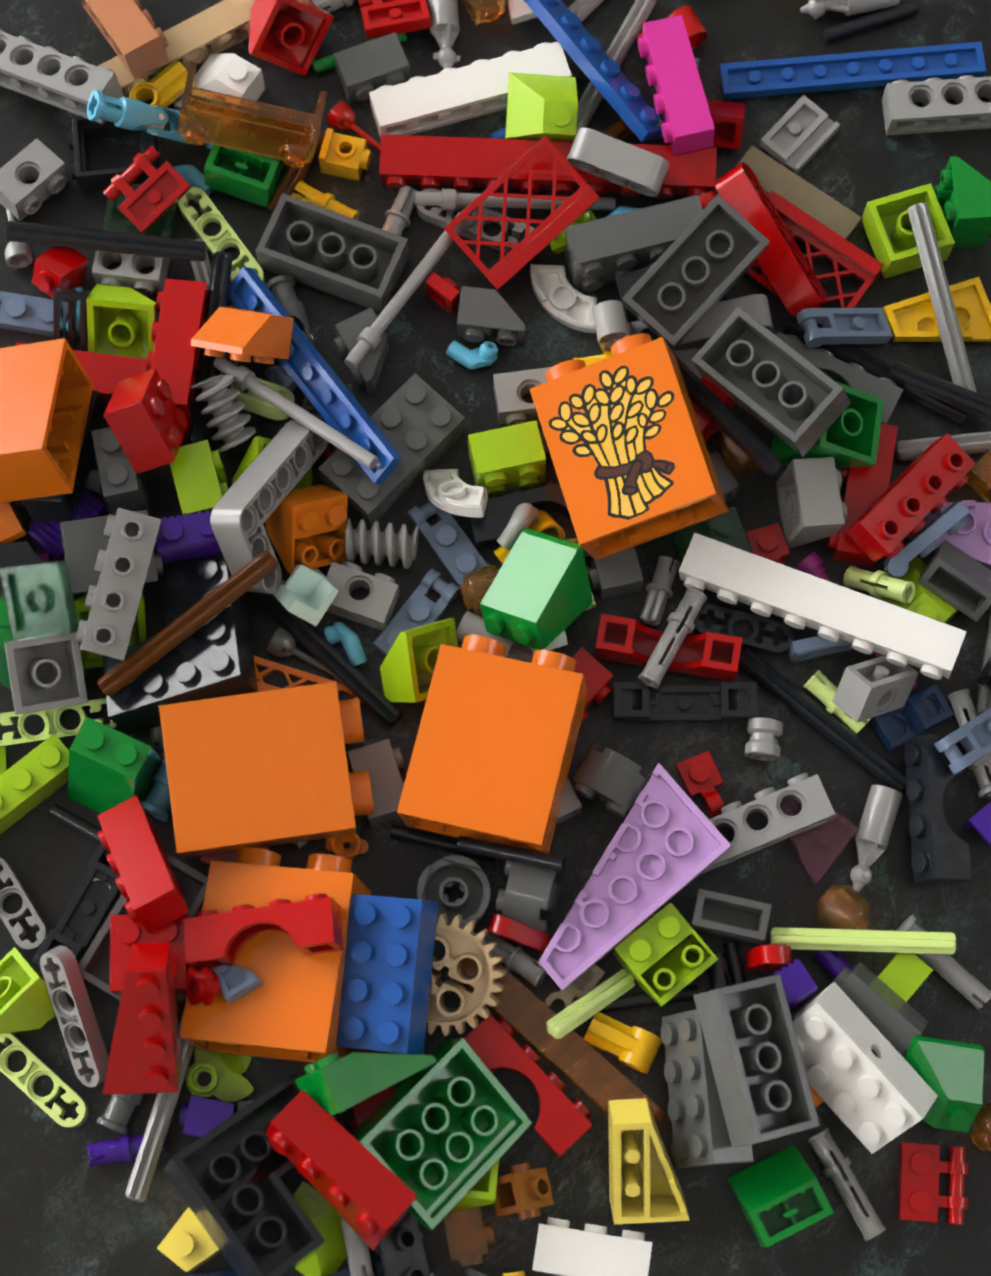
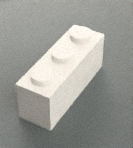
[532,1217,653,1276]

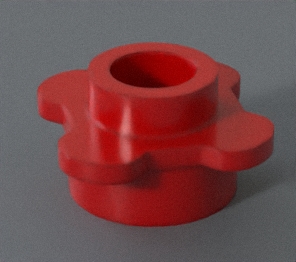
[185,967,220,1006]

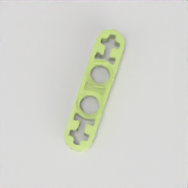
[178,187,265,284]
[0,698,117,746]
[0,1033,89,1128]

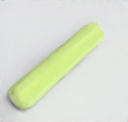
[546,969,635,1039]

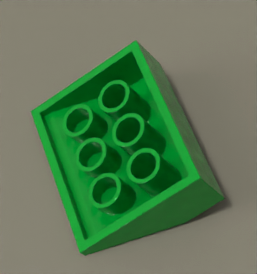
[351,1037,532,1230]

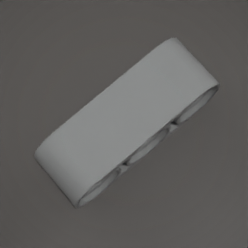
[566,127,670,197]

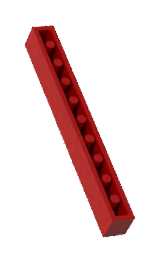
[379,134,717,199]

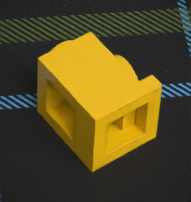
[319,128,372,181]

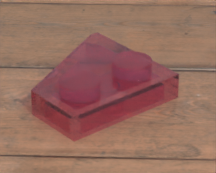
[781,799,859,885]

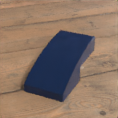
[870,684,955,752]

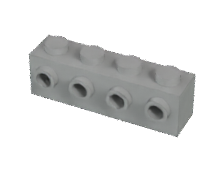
[75,508,161,660]

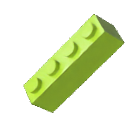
[0,733,69,835]

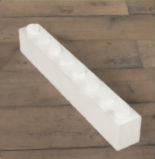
[679,532,967,680]

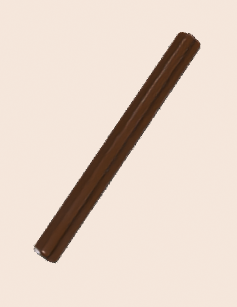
[97,551,278,697]

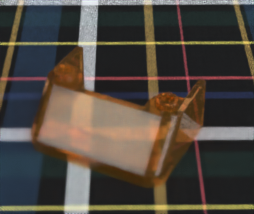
[177,61,327,168]

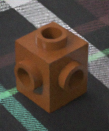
[494,1162,554,1220]

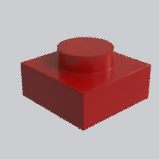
[425,272,460,315]

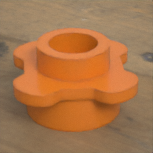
[325,834,369,863]

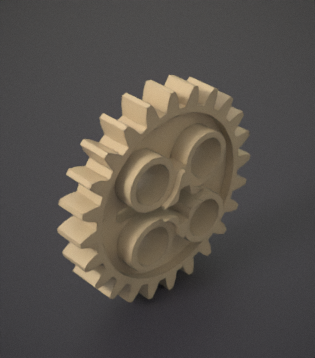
[427,913,506,1036]

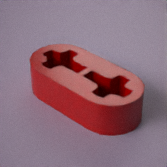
[487,914,553,954]
[746,945,792,971]

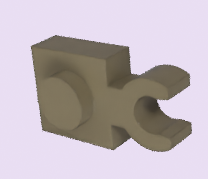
[544,964,606,1008]

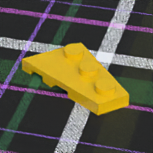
[883,277,991,342]

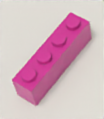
[638,15,715,155]

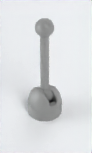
[4,209,33,269]

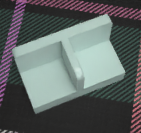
[273,564,339,626]

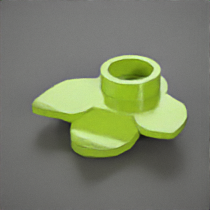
[185,1047,254,1103]

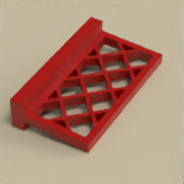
[443,136,600,290]
[744,190,884,327]

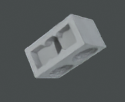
[92,250,170,296]

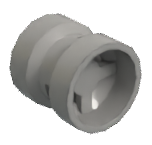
[744,717,784,761]

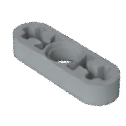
[0,858,49,951]

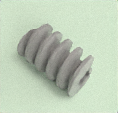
[191,374,256,452]
[345,518,419,569]

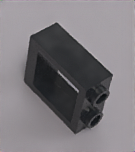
[67,116,160,192]

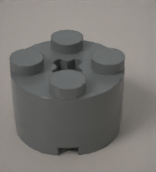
[571,742,652,820]
[417,855,491,929]
[496,860,564,933]

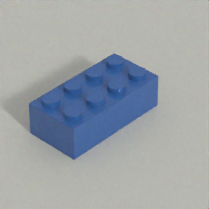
[337,894,438,1054]

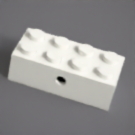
[791,982,938,1154]

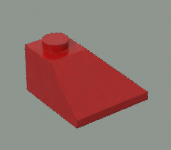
[249,0,334,76]

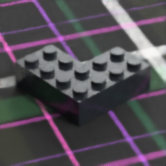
[102,553,258,734]
[164,1073,325,1276]

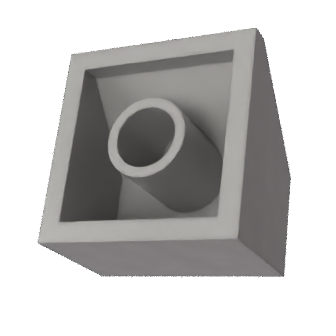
[775,457,847,549]
[4,630,88,715]

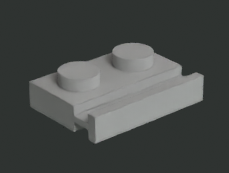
[759,95,840,174]

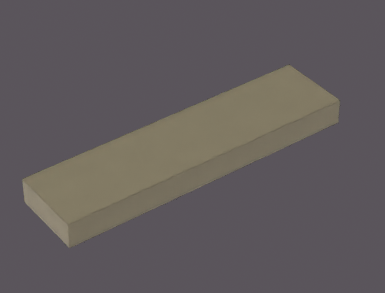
[736,145,862,240]

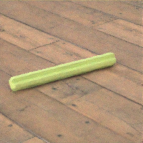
[770,927,956,955]

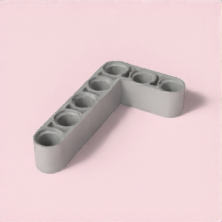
[592,294,774,354]
[210,420,328,594]

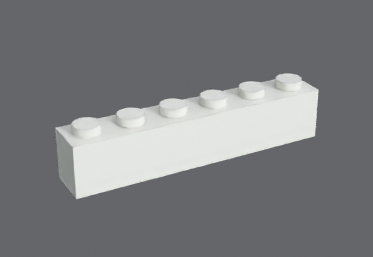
[369,41,572,139]

